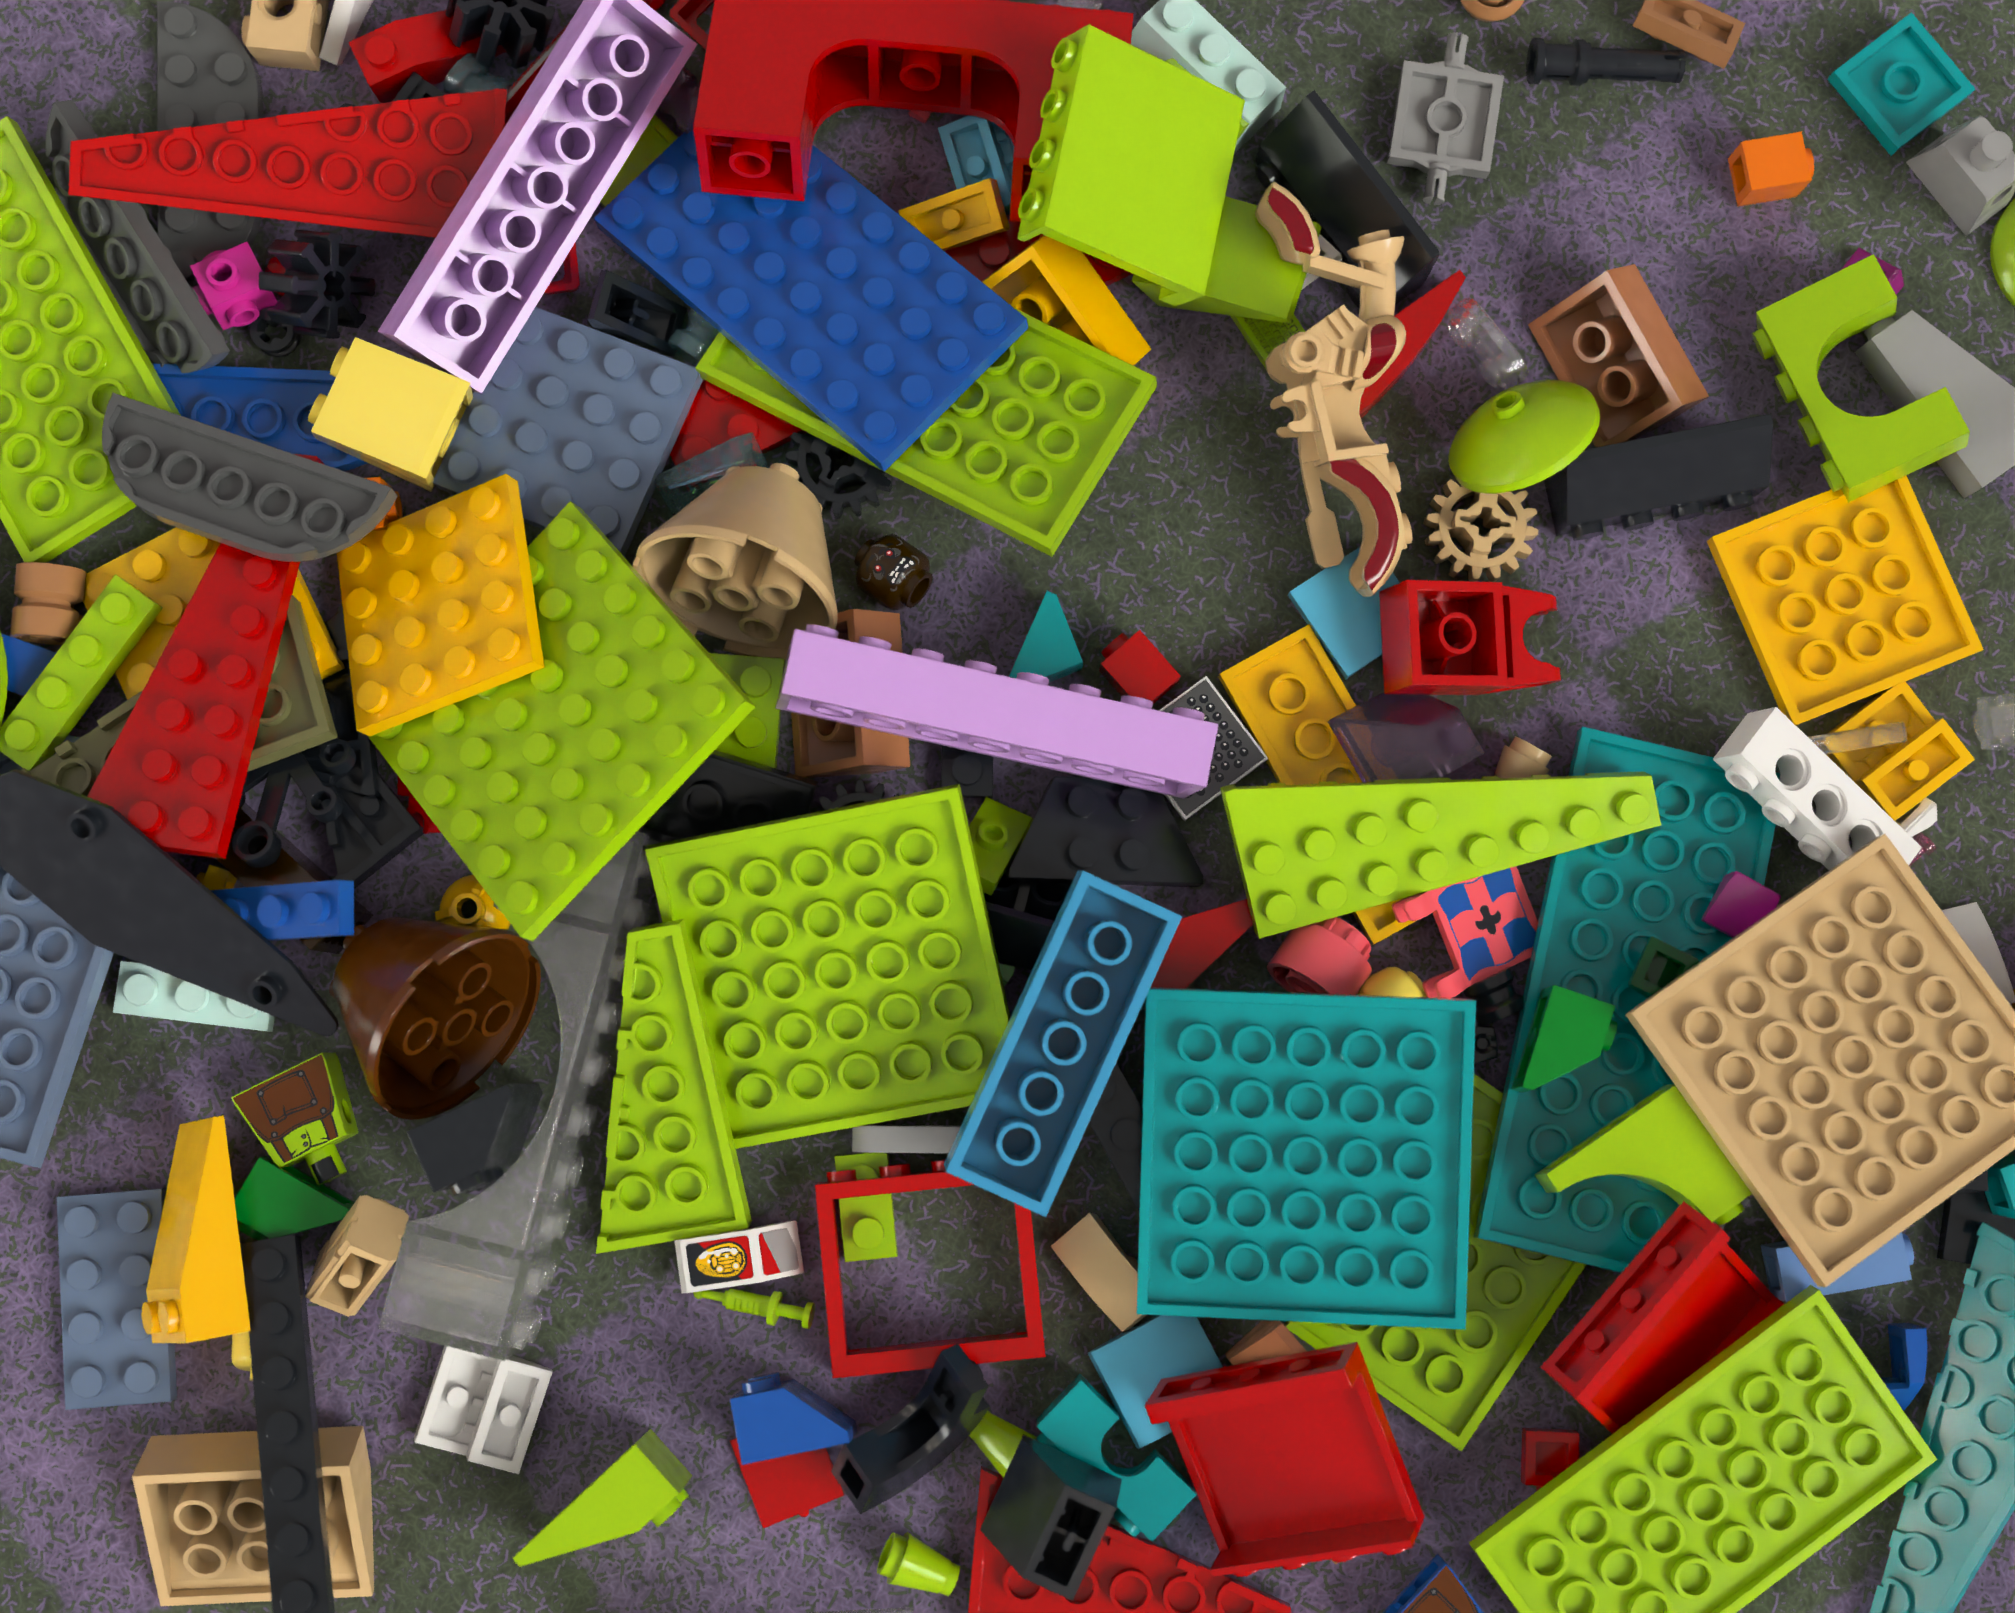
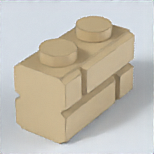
[305,1195,409,1317]

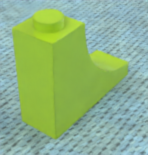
[1535,1084,1752,1226]

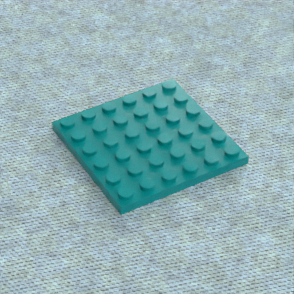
[1137,987,1476,1330]

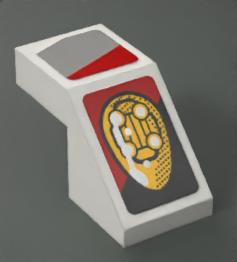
[674,1221,804,1293]

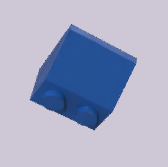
[730,1372,857,1465]

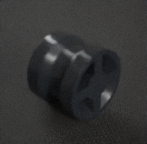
[1463,967,1524,1026]

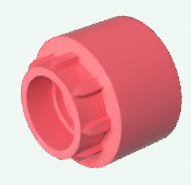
[1267,917,1372,995]

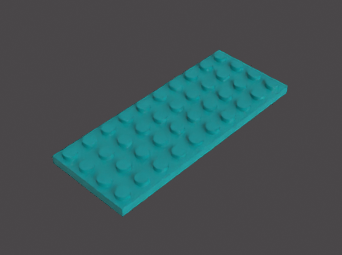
[1474,726,1780,1273]

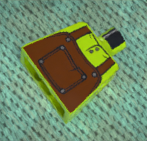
[231,1052,358,1186]

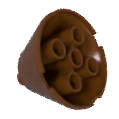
[329,917,541,1120]

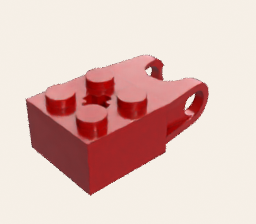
[1379,580,1561,695]

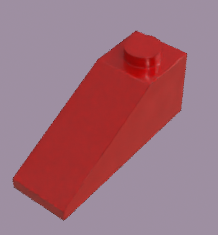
[348,10,506,103]
[1151,899,1253,989]

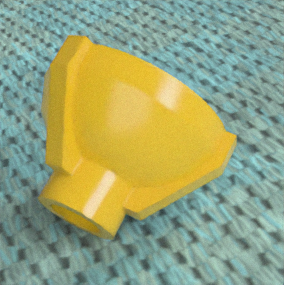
[435,875,511,930]

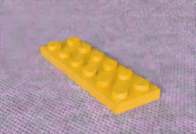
[1218,624,1417,945]

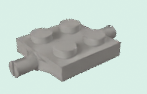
[1387,33,1504,205]

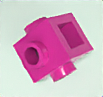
[190,241,278,331]

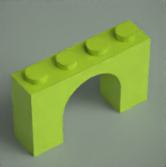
[1752,254,1970,503]

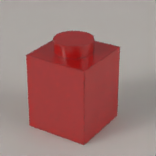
[1099,630,1181,705]

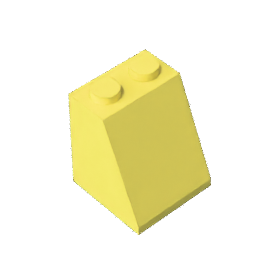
[308,337,473,492]

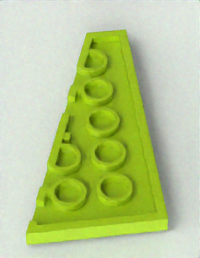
[596,919,752,1254]

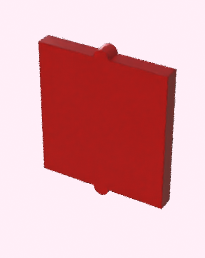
[730,1438,845,1529]

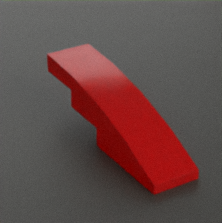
[1359,270,1466,418]

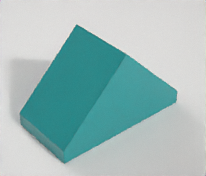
[1009,591,1083,682]

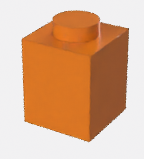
[1728,131,1814,207]

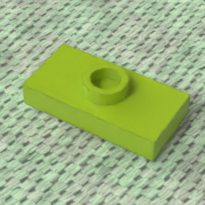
[969,797,1032,896]

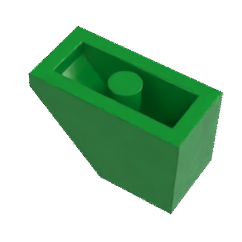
[1511,985,1617,1093]
[234,1156,355,1241]

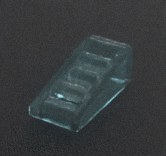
[655,432,768,516]

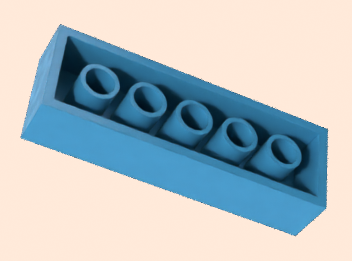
[944,870,1182,1217]

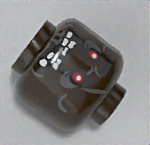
[855,534,933,611]

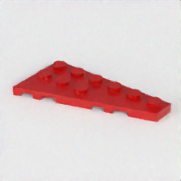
[968,1466,1291,1613]

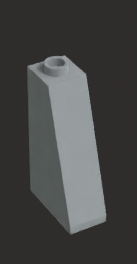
[1855,310,2015,498]

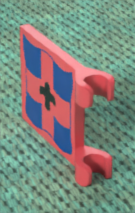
[1392,866,1538,998]

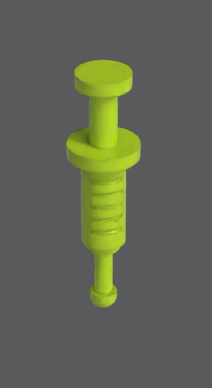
[693,1288,815,1329]

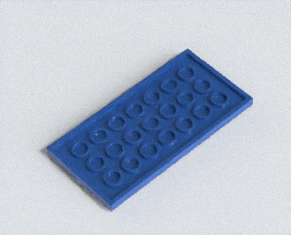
[594,123,1028,472]

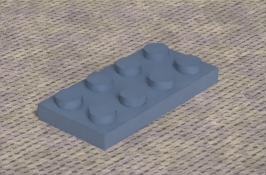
[56,1188,177,1410]

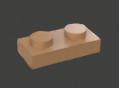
[1633,0,1745,69]

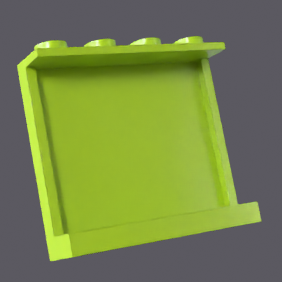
[1017,24,1245,307]

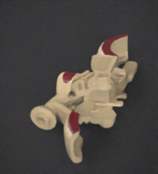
[1255,182,1412,597]

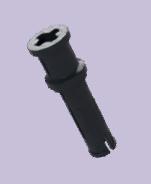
[1526,38,1686,86]

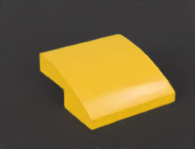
[1816,681,1975,821]

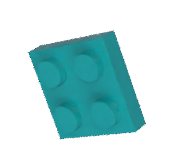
[1827,12,1976,156]

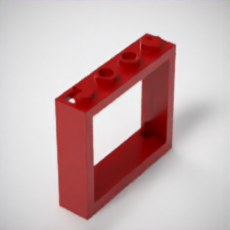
[815,1159,1046,1379]

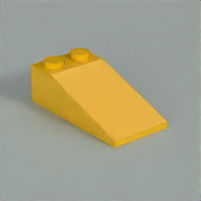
[141,1116,251,1343]

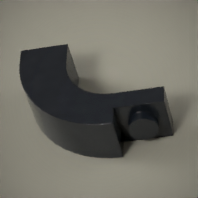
[831,1343,990,1514]

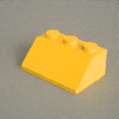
[982,235,1151,366]

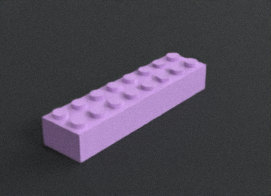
[377,0,697,394]
[775,624,1218,799]

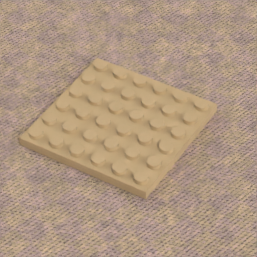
[1625,834,2015,1287]

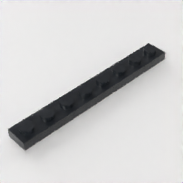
[241,1234,335,1613]

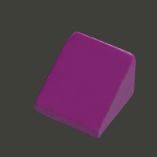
[1701,871,1781,938]

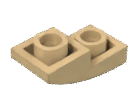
[1051,1212,1146,1333]

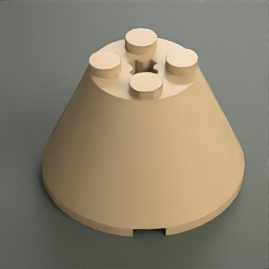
[632,463,838,660]

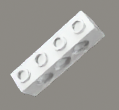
[1713,707,1922,870]

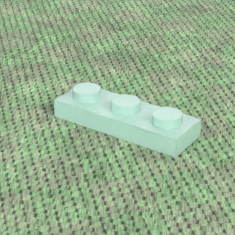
[113,961,275,1032]

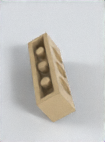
[242,0,329,71]

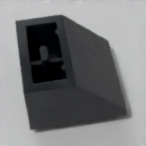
[980,1434,1122,1601]

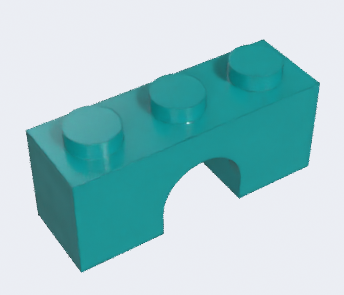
[1036,1374,1197,1542]

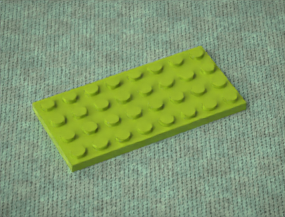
[0,116,181,563]
[695,309,1157,557]
[1469,1285,1937,1613]

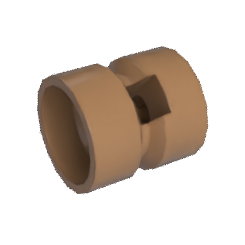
[10,562,87,645]

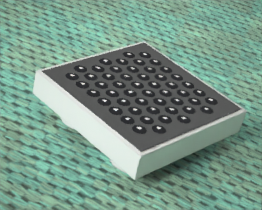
[1159,676,1268,821]

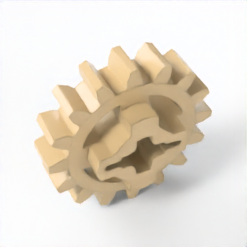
[1423,479,1539,582]

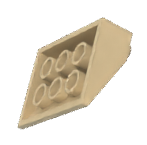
[132,1426,374,1606]

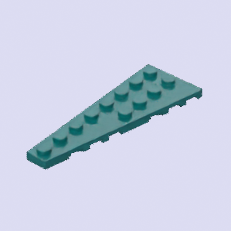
[1870,1222,2015,1613]

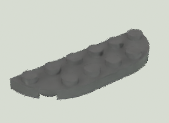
[157,1,263,287]
[46,100,230,373]
[102,393,398,562]

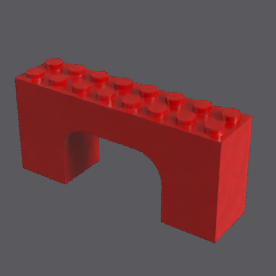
[693,0,1134,222]

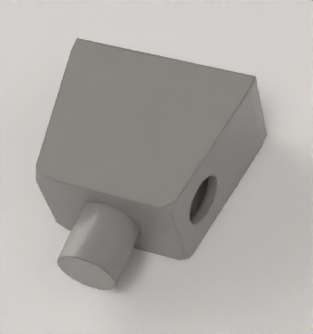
[1906,115,2015,236]

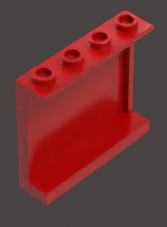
[1541,1201,1785,1434]
[1144,1342,1425,1577]

